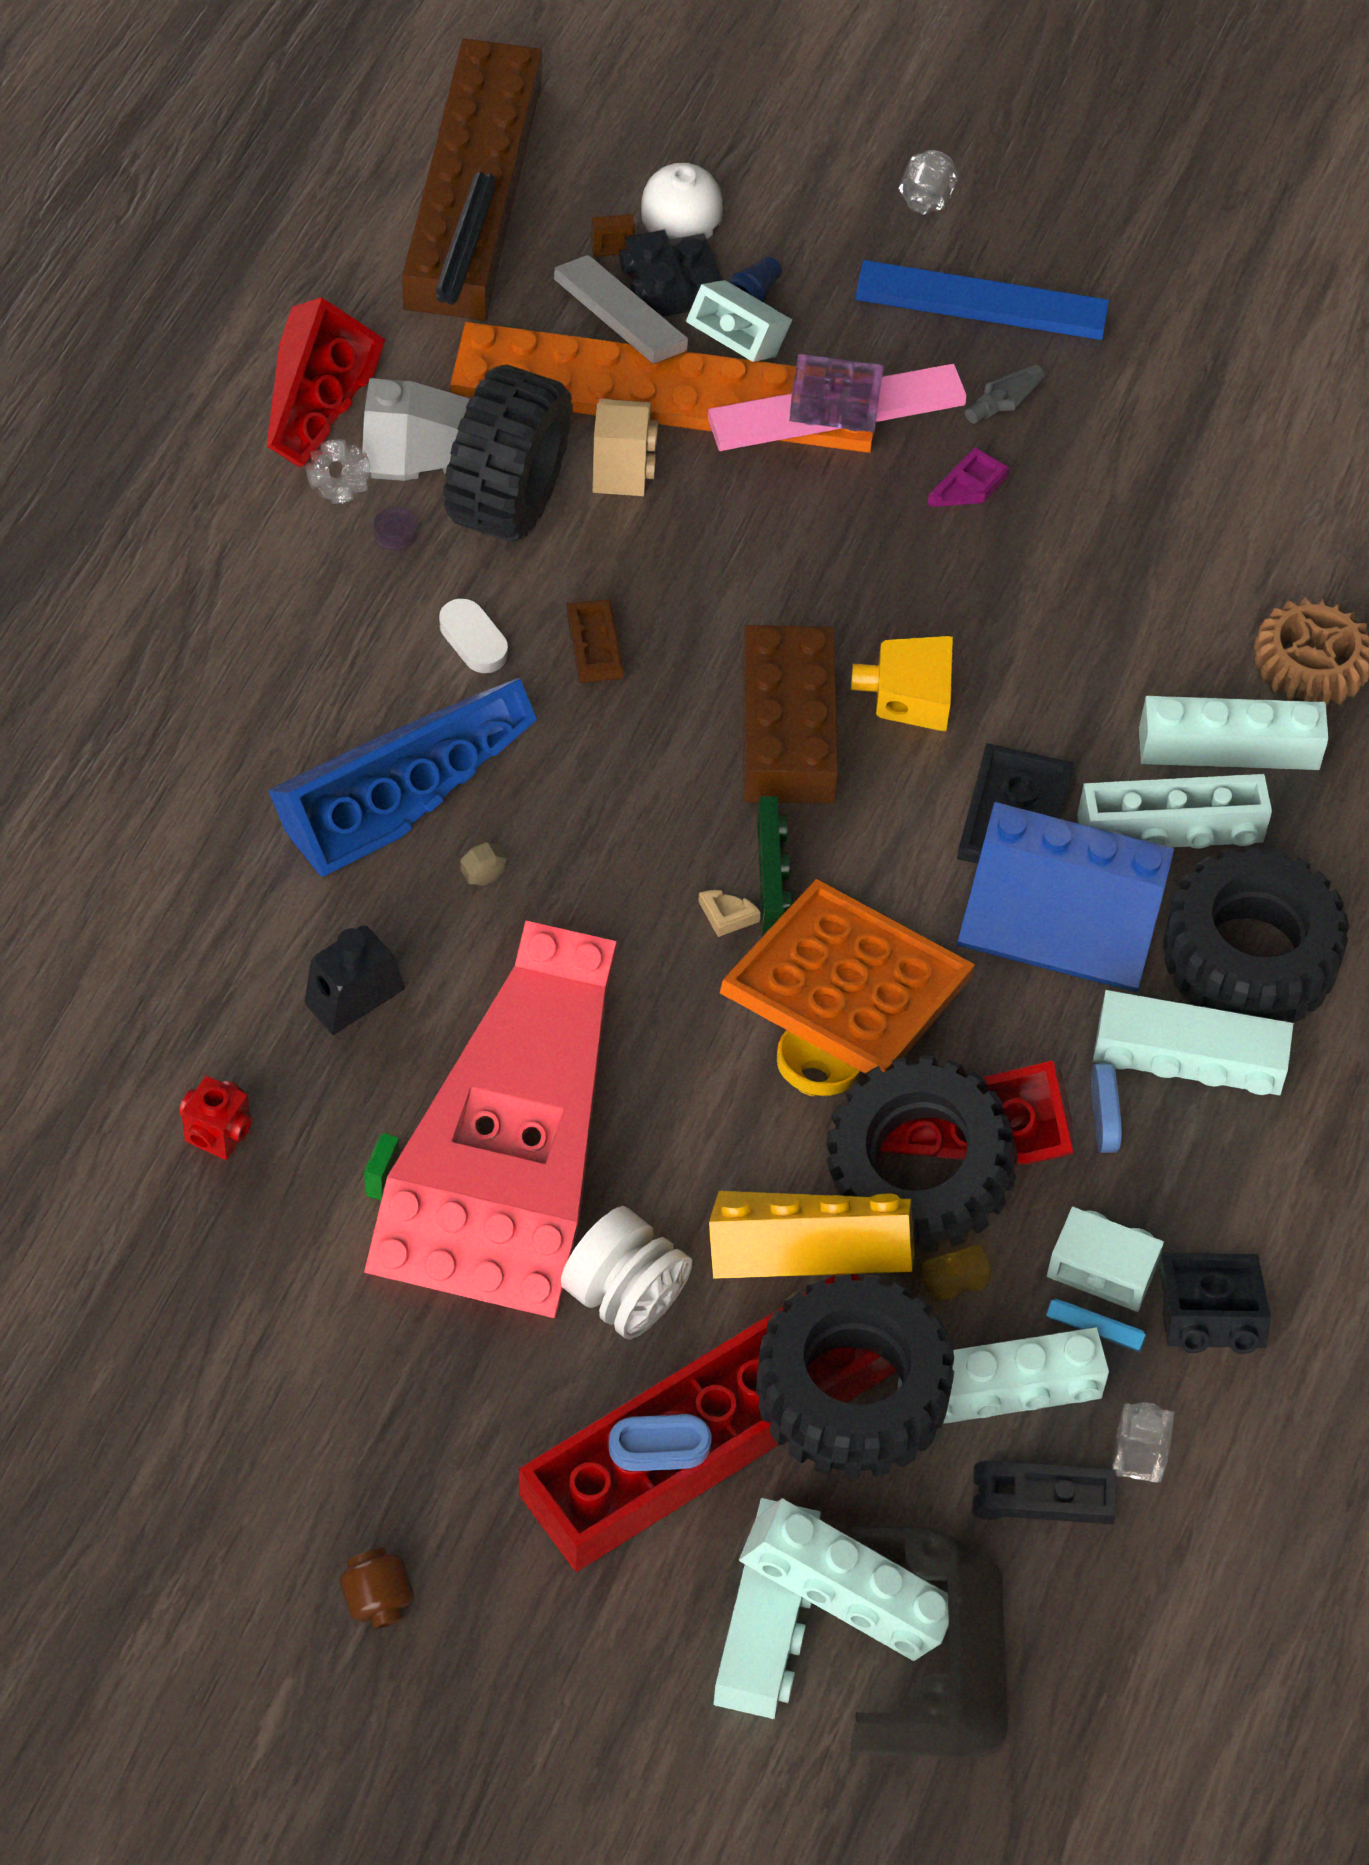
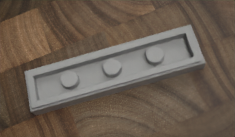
[554,255,688,364]

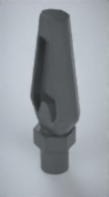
[965,364,1046,424]

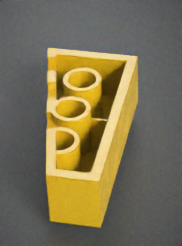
[709,1191,915,1279]

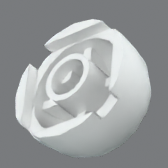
[641,163,723,240]

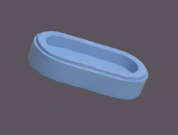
[1091,1063,1122,1153]
[609,1414,711,1471]

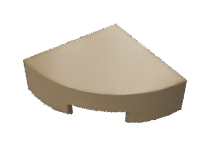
[698,890,761,937]

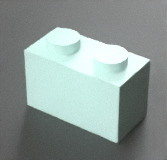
[686,280,792,362]
[1047,1206,1164,1312]

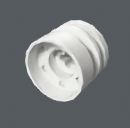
[561,1206,692,1340]

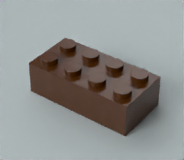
[742,625,838,804]

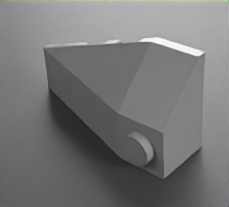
[361,378,470,481]

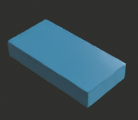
[1046,1298,1147,1353]

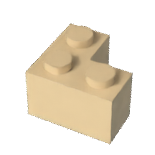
[593,399,658,496]

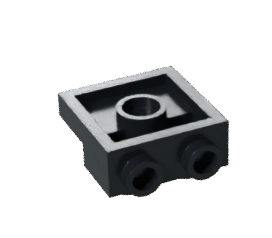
[619,229,723,317]
[1159,1252,1271,1354]

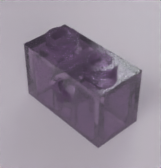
[789,354,884,433]

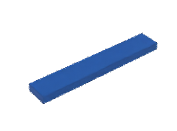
[856,260,1109,340]

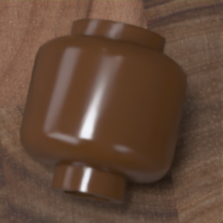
[339,1548,414,1629]

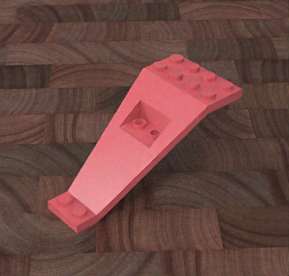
[364,921,618,1319]

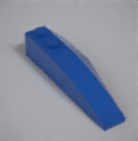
[268,679,537,877]

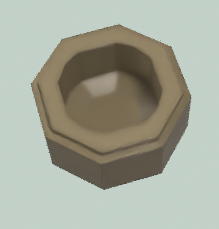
[460,842,507,886]

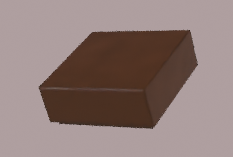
[591,214,635,257]

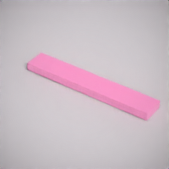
[708,364,967,451]

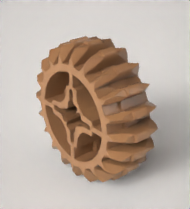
[1254,597,1369,706]

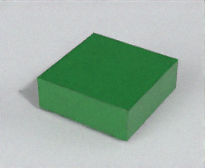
[364,1133,400,1201]

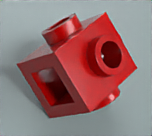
[179,1075,253,1161]

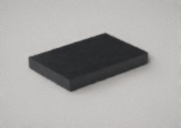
[957,743,1074,864]

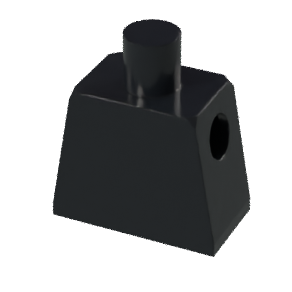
[305,925,405,1035]

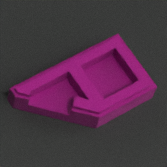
[928,447,1010,507]

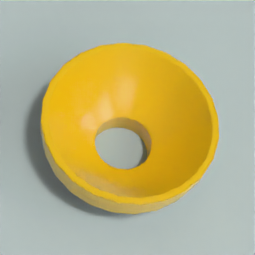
[777,1030,861,1096]

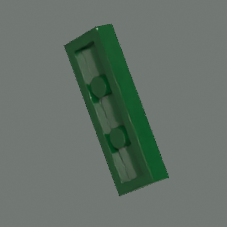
[757,796,791,937]

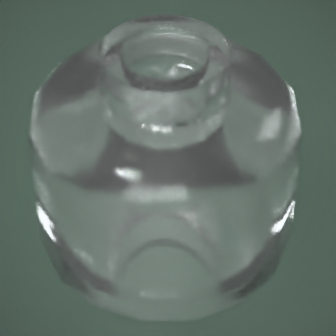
[899,150,959,214]

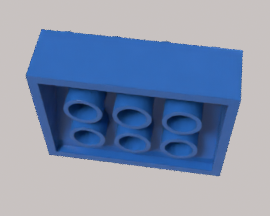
[957,802,1174,992]

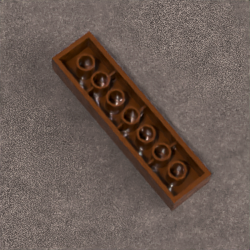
[402,38,542,321]

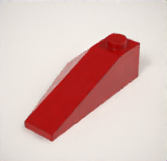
[266,297,385,467]
[879,1060,1074,1165]

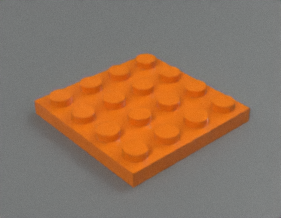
[720,879,975,1074]

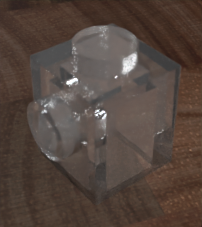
[1112,1403,1174,1483]

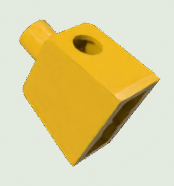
[851,636,953,731]

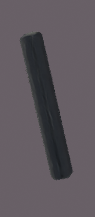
[435,172,496,305]

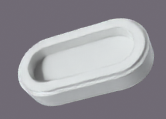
[439,599,508,673]

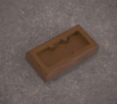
[567,599,623,683]

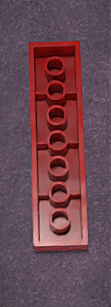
[519,1274,896,1572]

